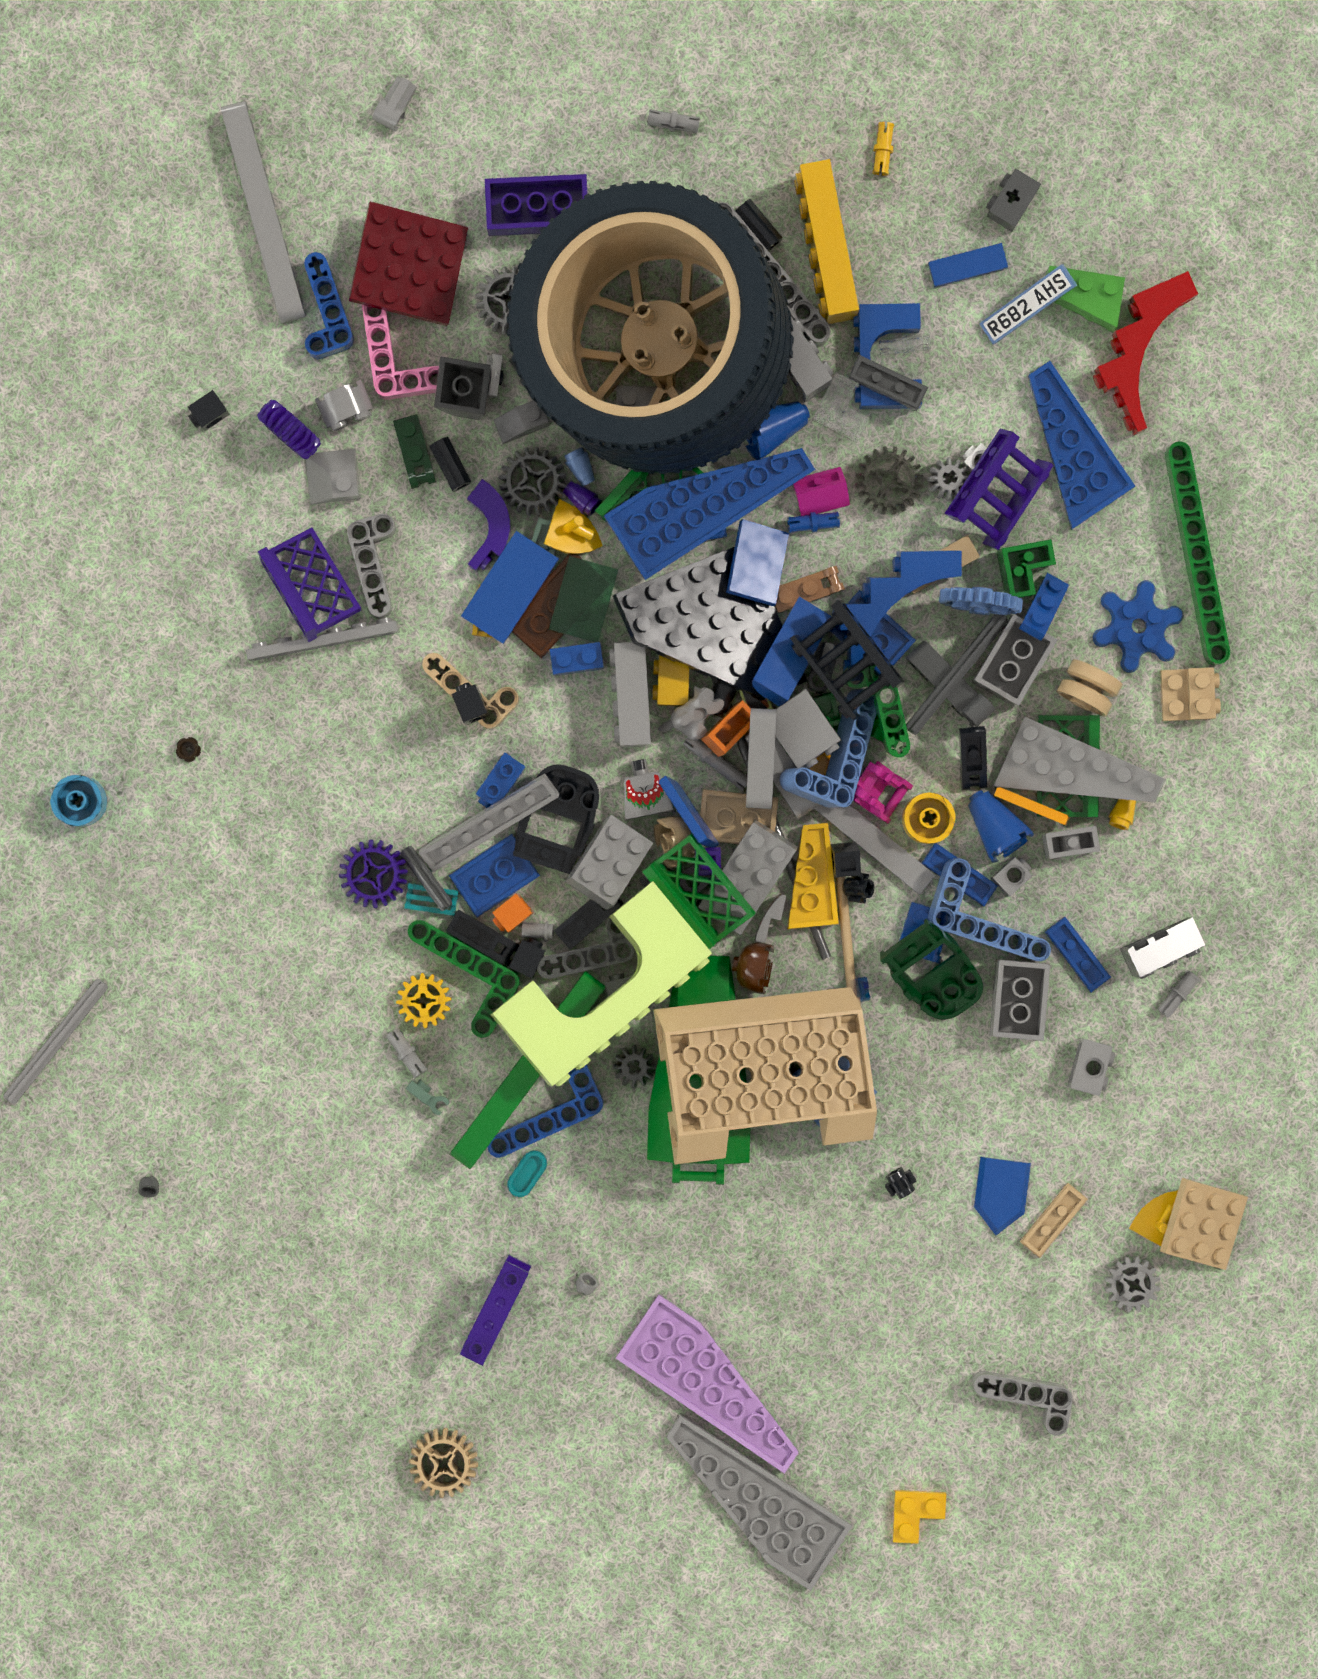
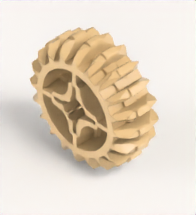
[409,1428,478,1498]

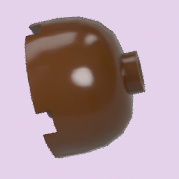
[732,943,774,994]

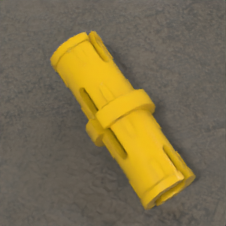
[872,122,894,176]

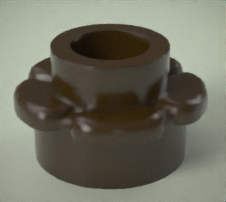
[176,737,201,762]

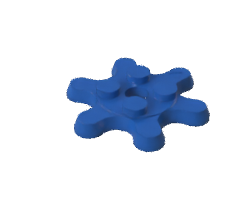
[1092,580,1184,673]

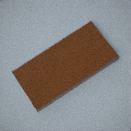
[512,554,610,659]

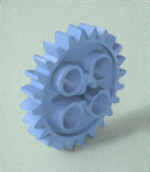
[939,587,1023,615]

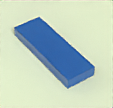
[928,243,1008,288]
[921,843,998,907]
[1045,917,1111,993]

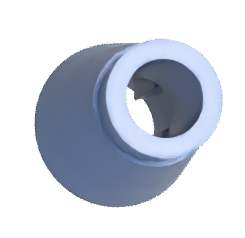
[564,447,596,487]

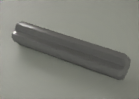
[401,846,452,911]

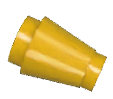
[1108,799,1136,830]

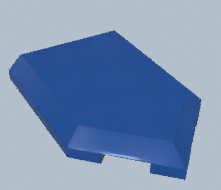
[974,1156,1031,1235]

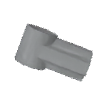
[372,76,417,131]

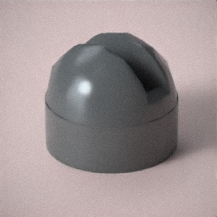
[138,1176,159,1198]

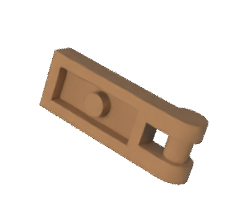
[775,566,845,613]

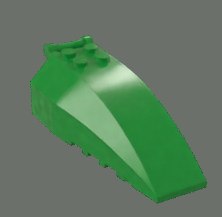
[647,955,751,1185]

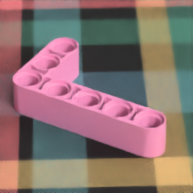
[362,305,439,400]

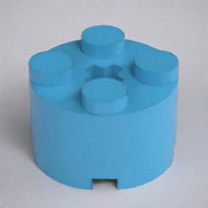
[50,775,107,827]

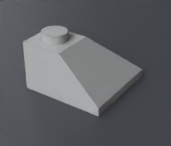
[306,449,361,505]

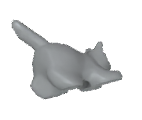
[658,686,724,740]

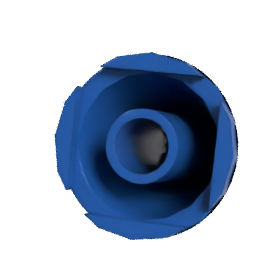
[745,401,810,460]
[968,790,1034,863]

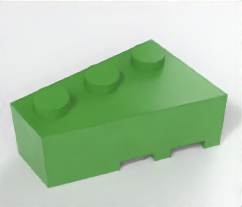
[1045,266,1125,333]

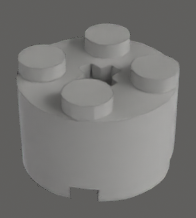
[315,380,374,431]

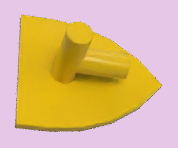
[544,499,603,554]
[1129,1190,1178,1246]

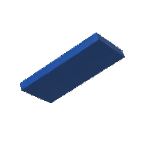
[461,531,559,644]

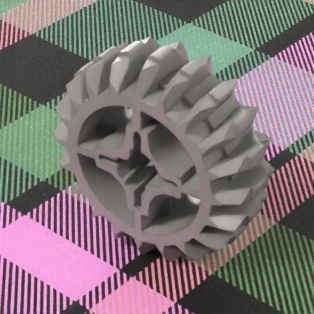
[475,266,518,335]

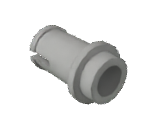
[522,921,554,941]

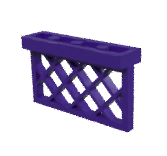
[258,527,362,643]

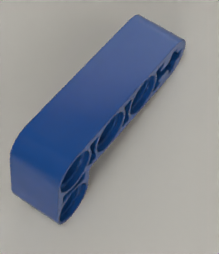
[304,252,354,359]

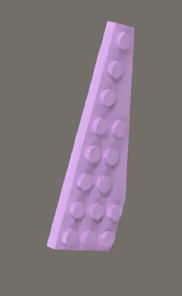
[616,1294,799,1474]

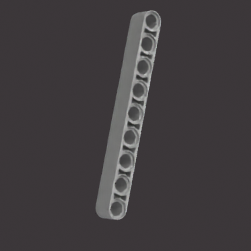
[221,101,306,324]

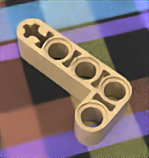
[422,653,519,729]

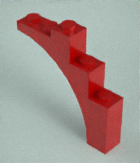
[1093,271,1198,436]

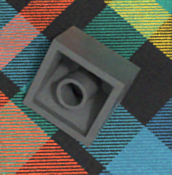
[434,356,491,420]

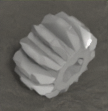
[927,457,968,501]

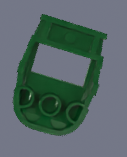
[880,918,983,1020]

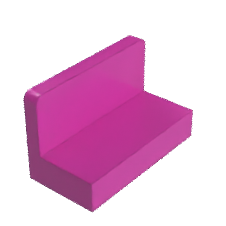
[793,467,850,516]

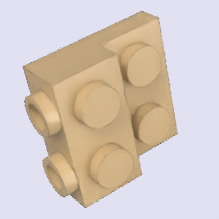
[1160,668,1221,721]

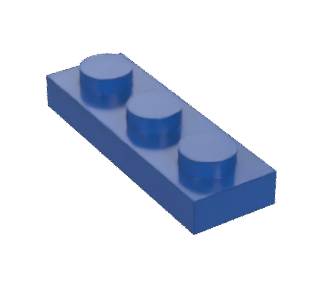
[1019,572,1069,641]

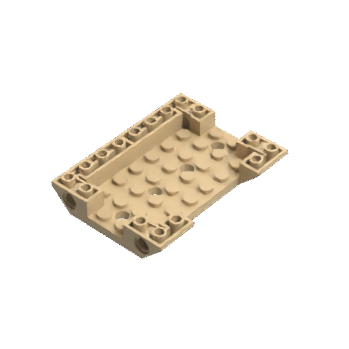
[654,987,877,1165]

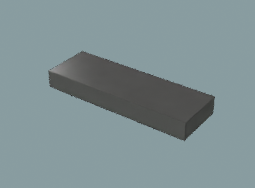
[848,355,928,412]

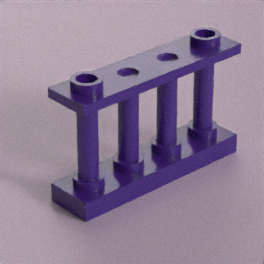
[944,428,1054,550]
[460,1255,531,1366]

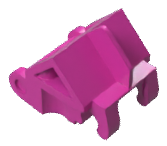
[853,761,913,824]

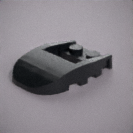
[513,764,599,874]

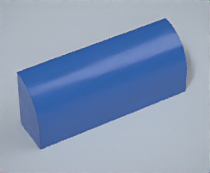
[752,596,832,707]

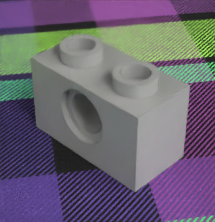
[1042,826,1100,859]
[1067,1038,1115,1096]

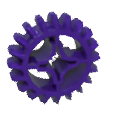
[257,400,321,459]
[339,840,408,908]

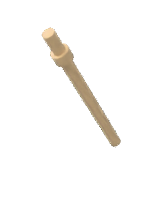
[835,877,861,1006]

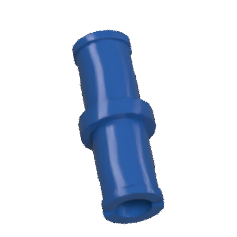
[787,511,840,533]

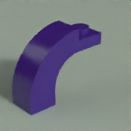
[467,479,511,572]

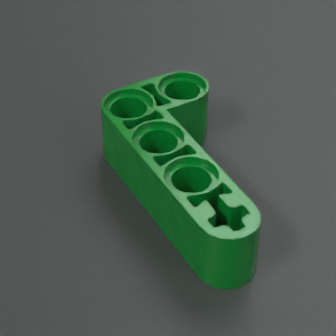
[843,664,910,758]

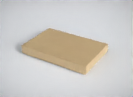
[700,789,779,844]

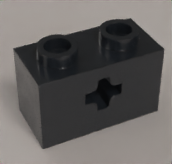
[451,682,490,725]

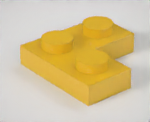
[892,1490,946,1544]

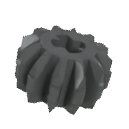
[613,1045,656,1089]

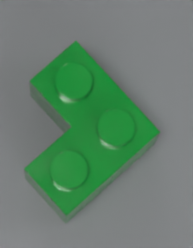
[997,539,1056,598]

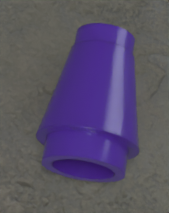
[563,481,602,516]

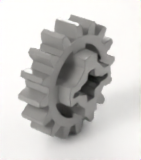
[1104,1256,1161,1312]

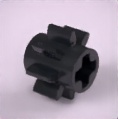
[843,873,875,903]
[885,1167,917,1199]

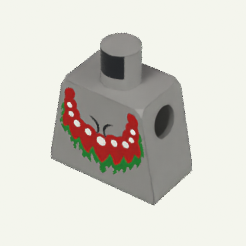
[624,759,673,820]

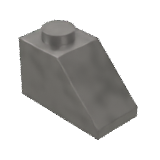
[494,400,550,444]

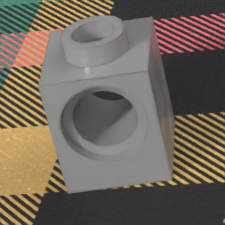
[991,857,1032,897]

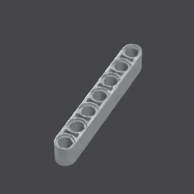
[719,202,831,346]

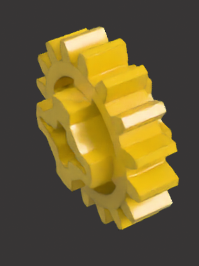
[396,973,452,1028]

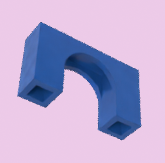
[853,303,922,409]

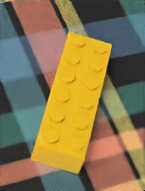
[794,159,859,324]

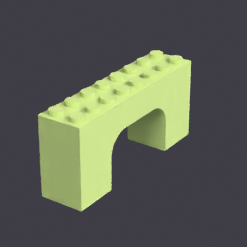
[490,882,712,1087]

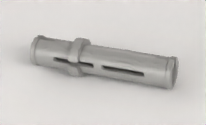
[683,738,747,791]

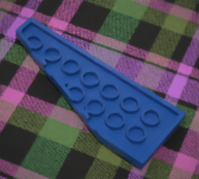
[603,448,816,580]

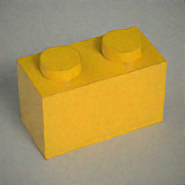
[652,655,689,707]

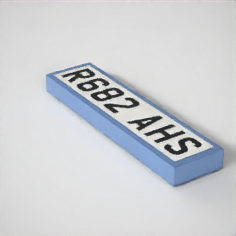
[979,264,1077,345]

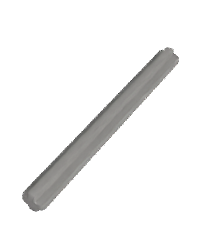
[4,979,108,1104]

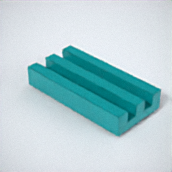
[404,883,459,916]

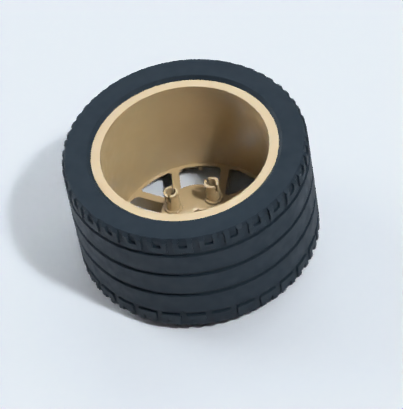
[507,181,794,474]

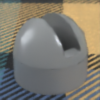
[576,1273,598,1296]

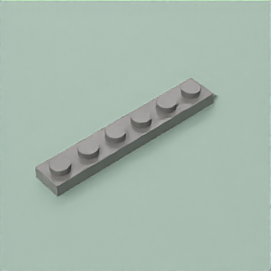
[246,618,400,661]
[419,773,559,872]

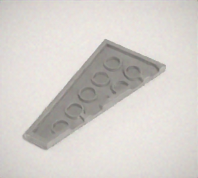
[994,717,1166,803]

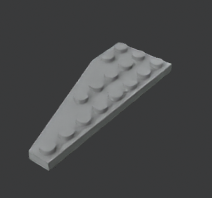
[666,1414,852,1591]

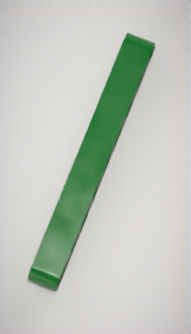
[1165,441,1230,665]
[449,971,606,1169]

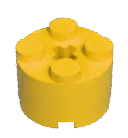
[902,792,956,844]

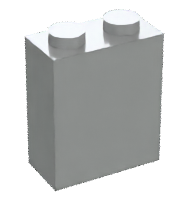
[775,689,842,769]

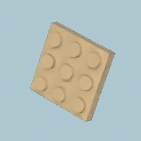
[1160,1178,1248,1270]

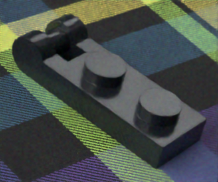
[959,726,987,790]
[554,898,624,950]
[446,909,519,967]

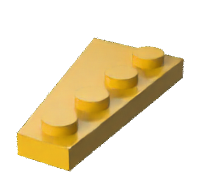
[787,823,839,929]

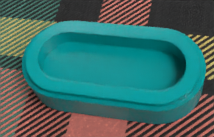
[507,1150,547,1197]

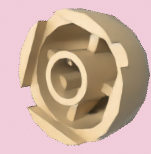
[654,816,695,868]

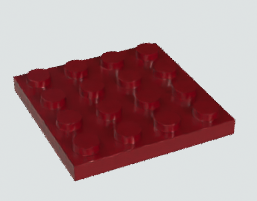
[349,201,468,326]

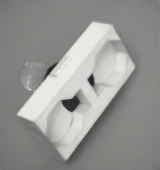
[486,354,519,398]

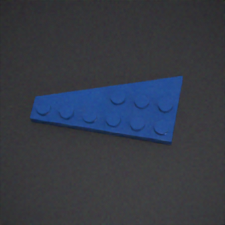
[1028,361,1135,530]

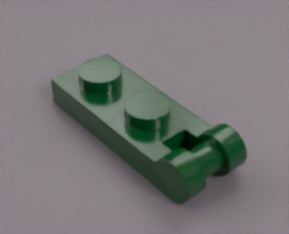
[393,414,436,489]

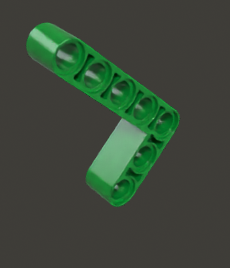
[408,920,520,1038]

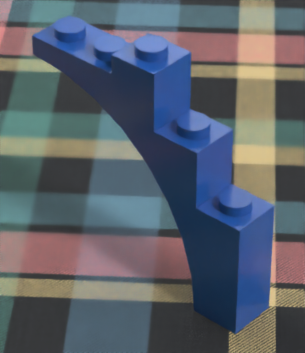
[832,550,962,681]

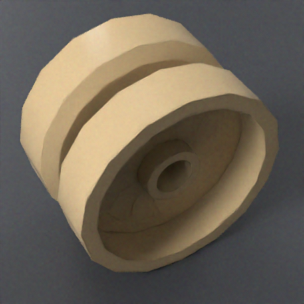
[1056,659,1123,717]

